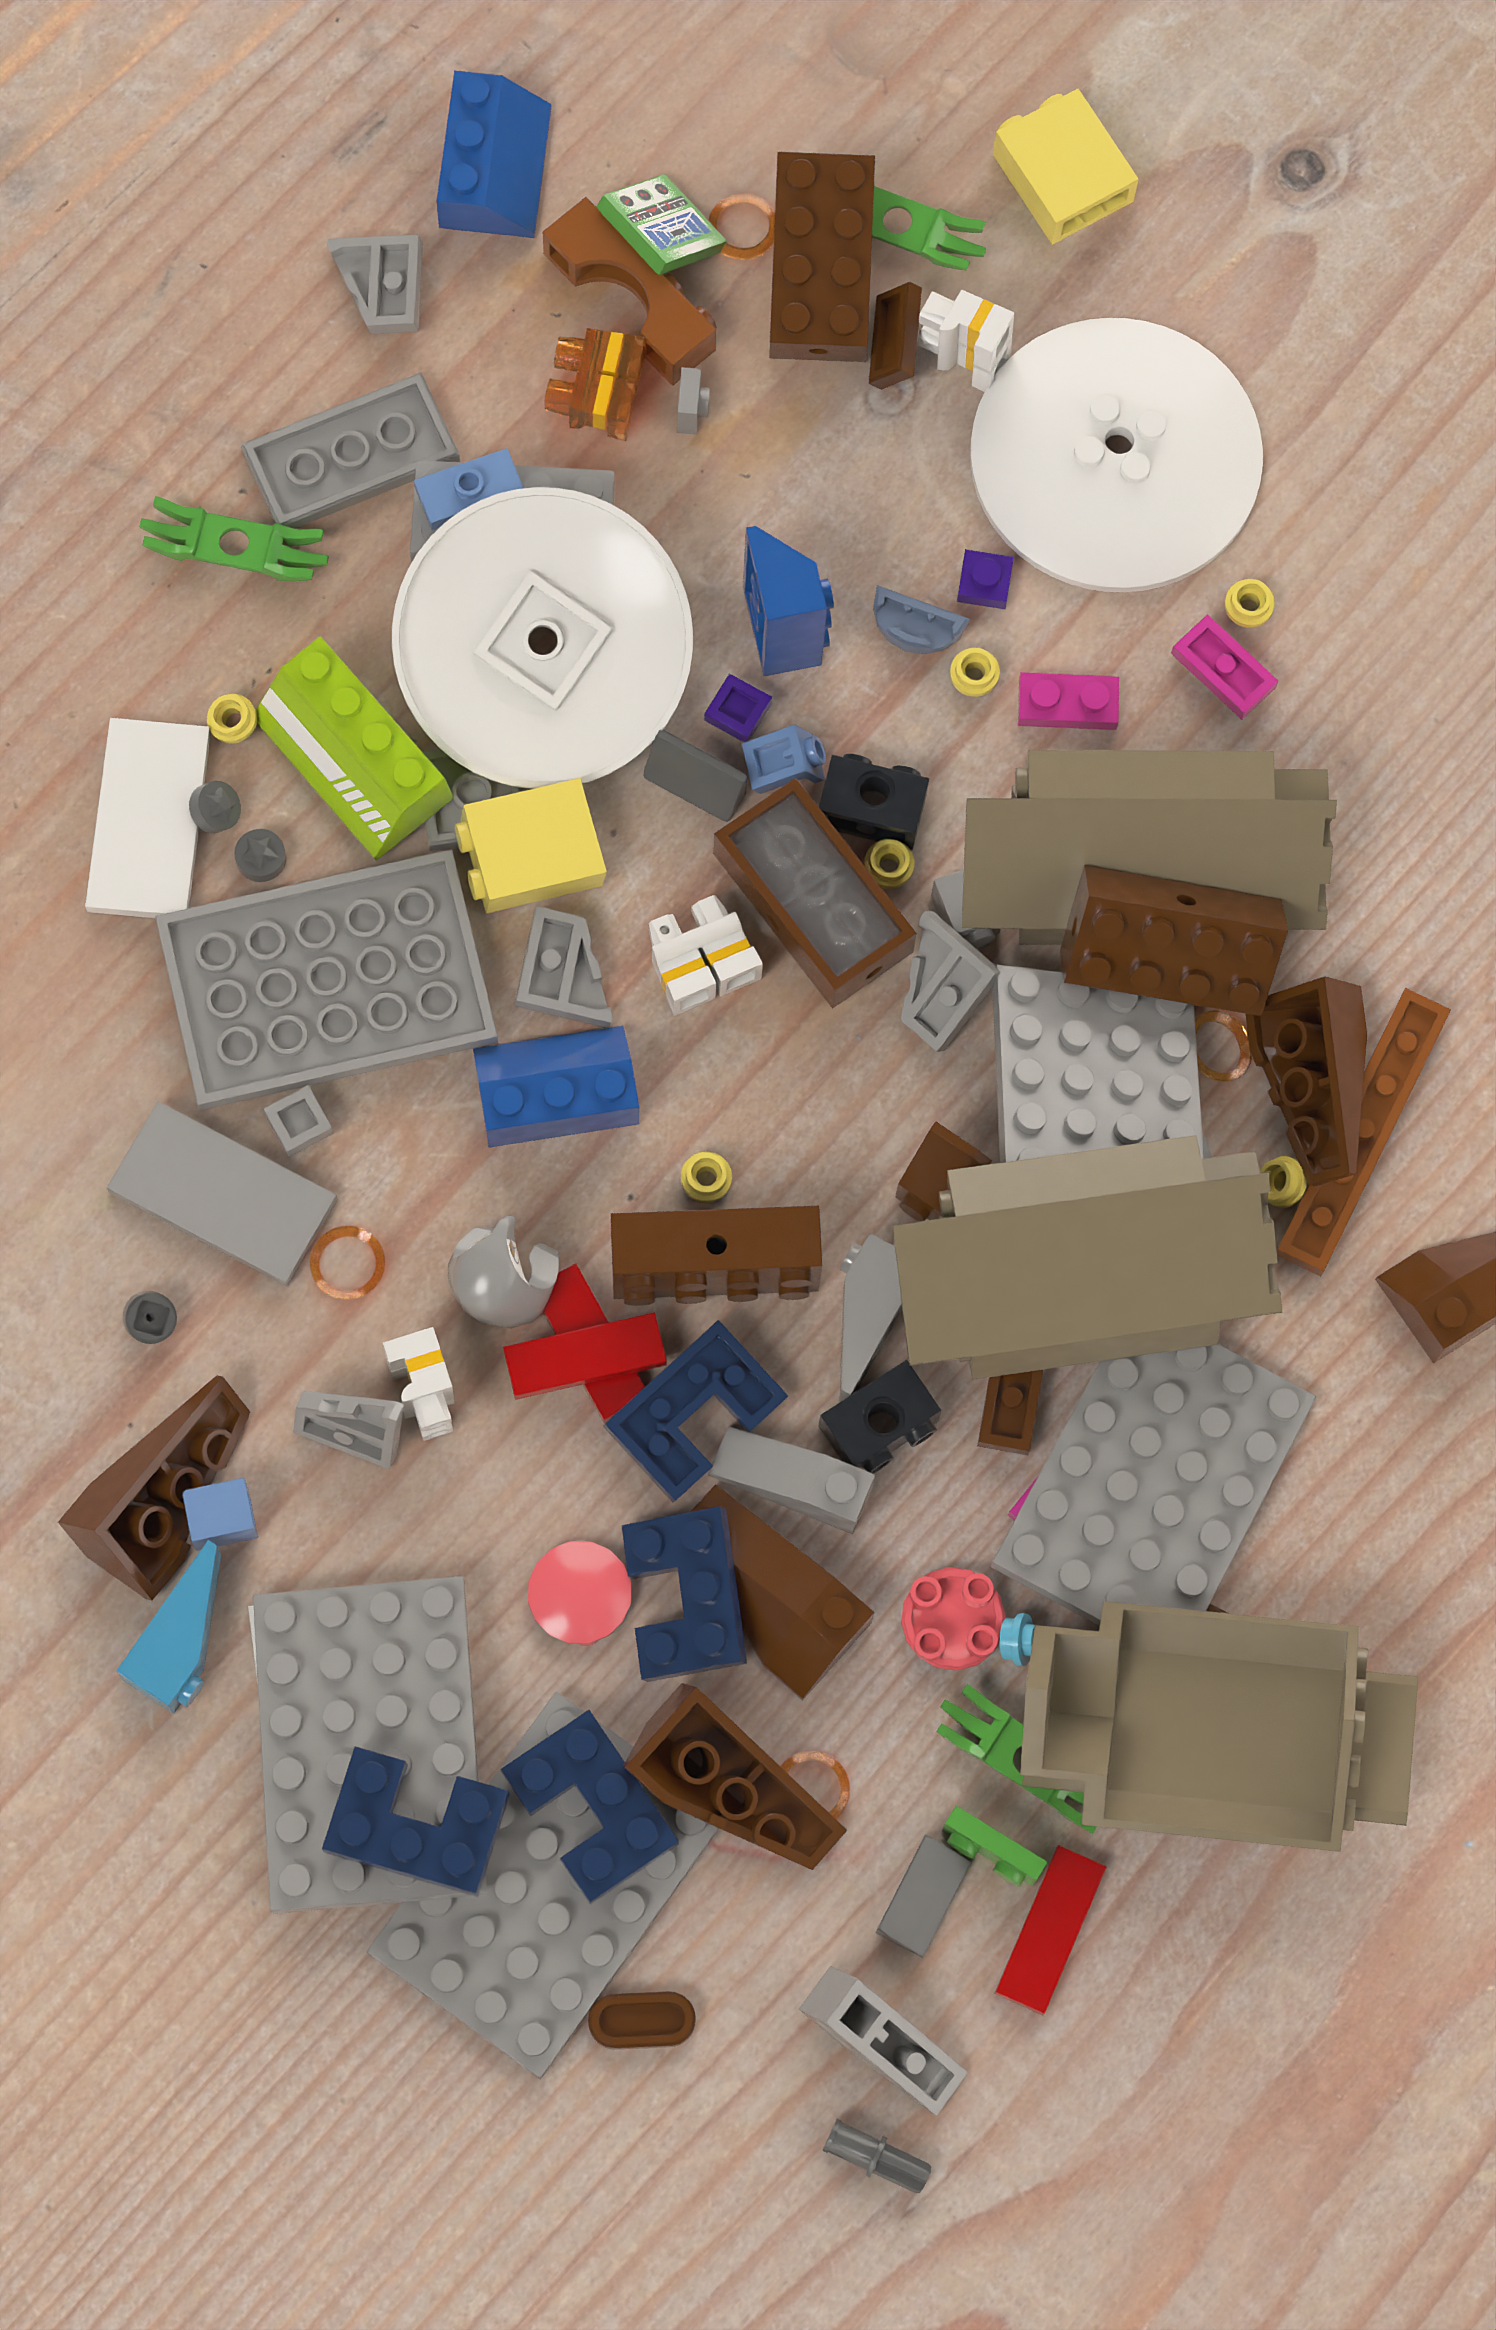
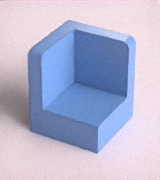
[183,1478,258,1551]

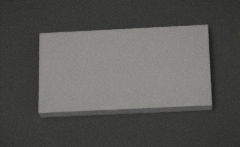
[241,373,460,529]
[107,1101,338,1287]

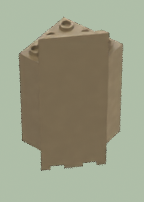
[962,750,1337,945]
[893,1135,1283,1380]
[1020,1601,1418,1852]

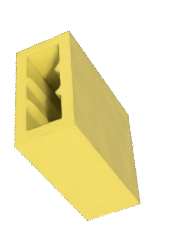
[993,89,1139,245]
[455,778,607,914]

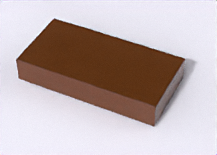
[869,282,922,390]

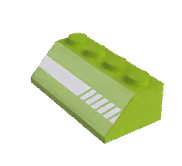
[256,636,454,861]

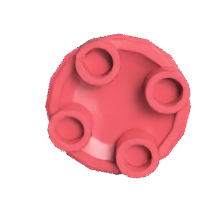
[528,1541,631,1646]
[901,1567,1006,1671]

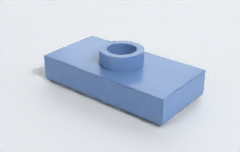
[414,448,524,530]

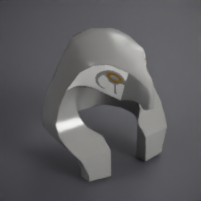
[448,1215,560,1329]

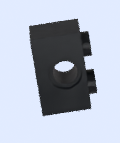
[819,754,930,850]
[818,1359,942,1474]

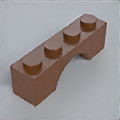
[542,197,717,386]

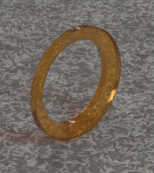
[708,194,775,260]
[1194,1010,1252,1082]
[310,1226,385,1300]
[780,1751,850,1819]

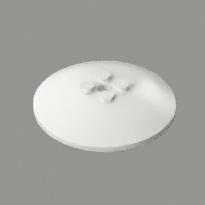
[970,318,1263,592]
[392,487,693,789]

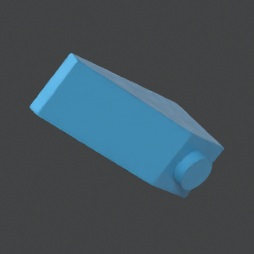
[116,1540,221,1714]

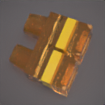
[544,328,645,441]

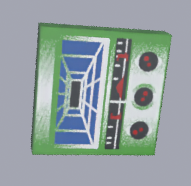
[596,174,727,275]

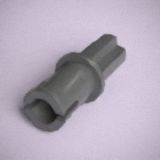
[823,2119,931,2193]

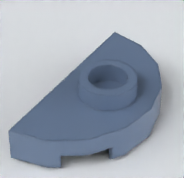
[873,585,970,654]

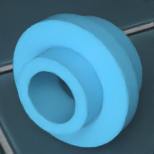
[1000,1613,1035,1666]

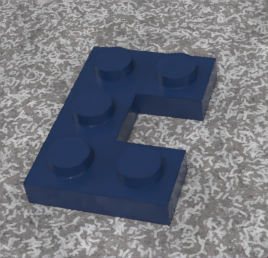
[603,1320,788,1503]
[622,1506,747,1682]
[500,1710,679,1905]
[322,1746,510,1897]

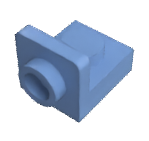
[742,724,826,794]

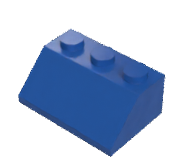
[436,70,551,238]
[743,526,834,677]
[473,1026,639,1148]

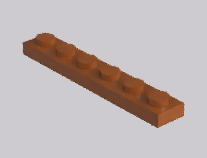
[1277,988,1451,1277]

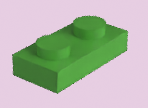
[942,1806,1047,1887]

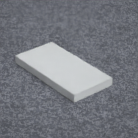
[85,718,211,918]

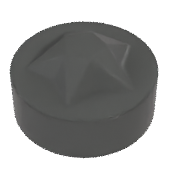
[189,781,241,834]
[234,829,286,882]
[123,1291,177,1344]

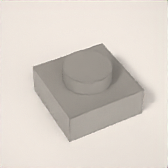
[677,367,710,435]
[263,1085,334,1157]

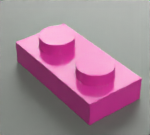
[1171,614,1278,720]
[1018,672,1119,730]

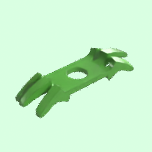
[872,185,986,271]
[139,496,329,582]
[936,1684,1097,1834]

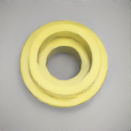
[1225,579,1275,628]
[950,648,1000,697]
[207,694,257,744]
[864,839,915,889]
[681,1152,732,1203]
[1260,1156,1307,1208]

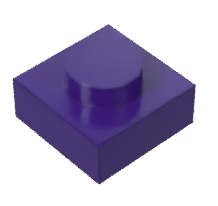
[957,549,1014,610]
[704,673,772,743]

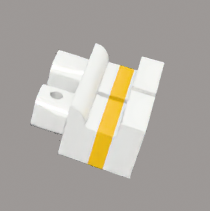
[918,289,1014,392]
[649,895,763,1016]
[383,1327,455,1441]

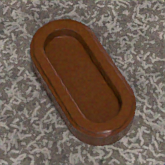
[588,1991,696,2050]

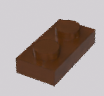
[977,1370,1043,1456]

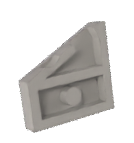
[327,235,423,334]
[514,906,613,1028]
[900,911,1001,1052]
[293,1391,404,1470]

